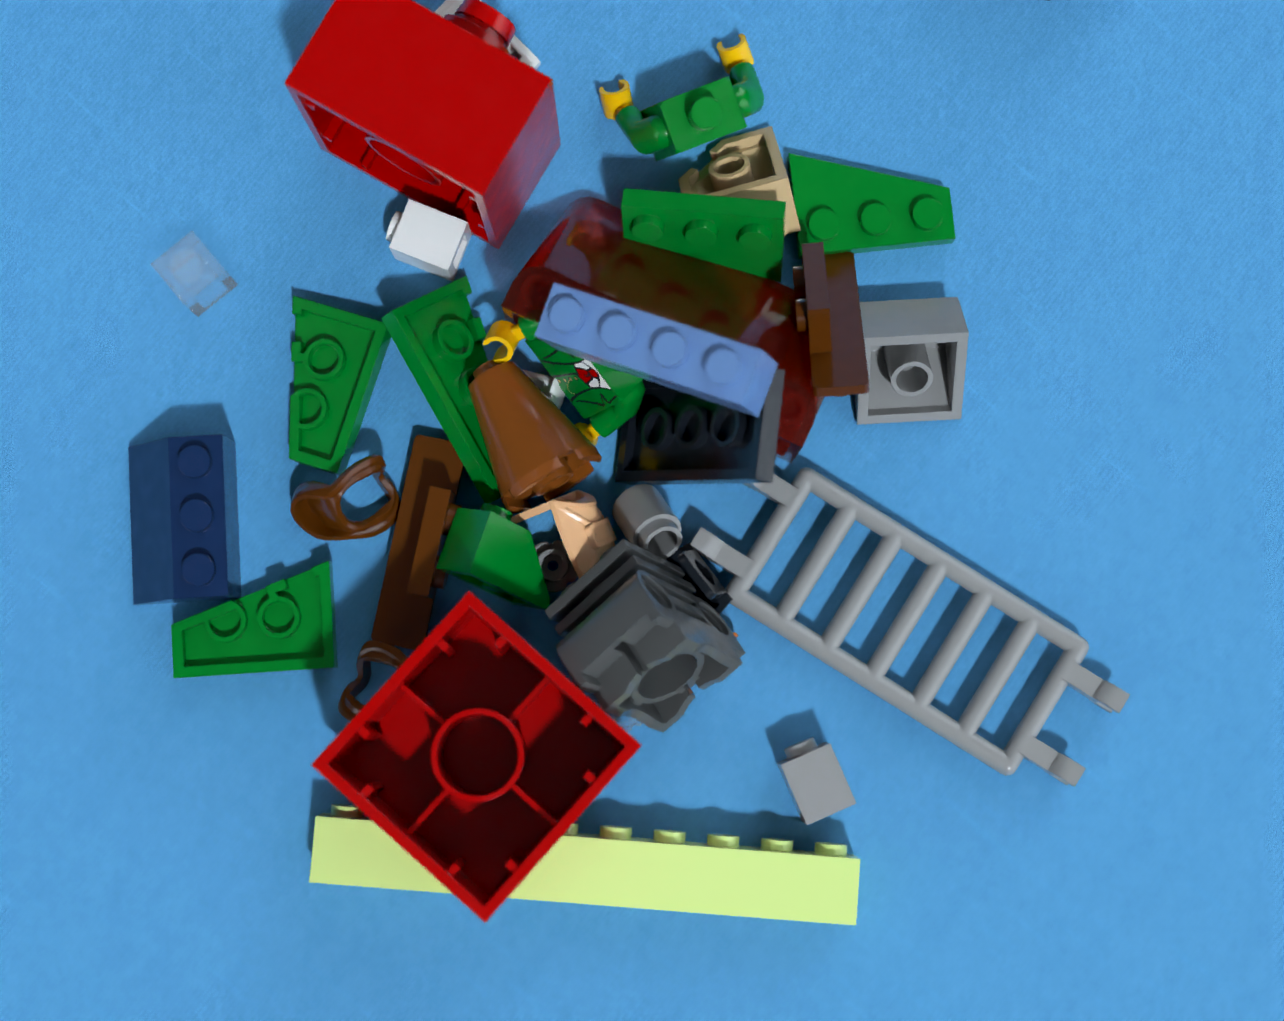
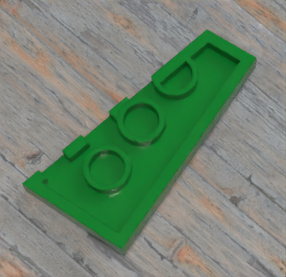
[381,275,501,503]

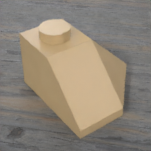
[678,126,801,237]

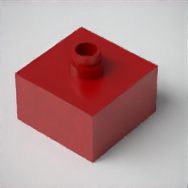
[284,0,561,249]
[311,591,642,923]

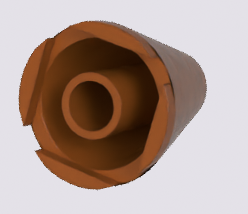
[468,360,602,513]

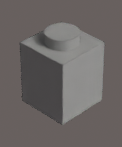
[777,737,857,825]

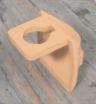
[511,490,617,579]

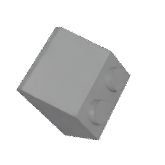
[854,297,969,425]

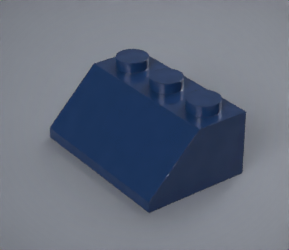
[128,434,241,605]

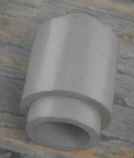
[612,484,682,559]

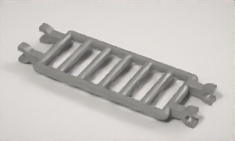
[690,467,1130,787]

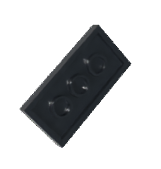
[615,368,785,485]

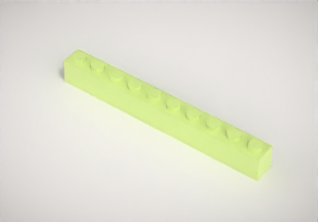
[309,804,860,925]

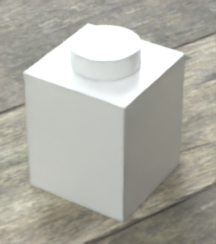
[386,199,472,282]

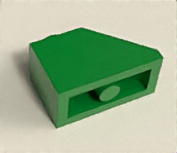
[436,503,551,610]

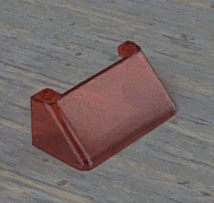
[501,197,825,463]

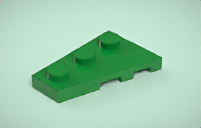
[787,153,956,259]
[621,188,786,282]
[289,296,391,476]
[171,561,338,678]

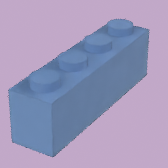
[534,283,778,418]

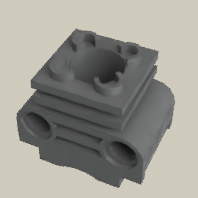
[545,539,746,733]

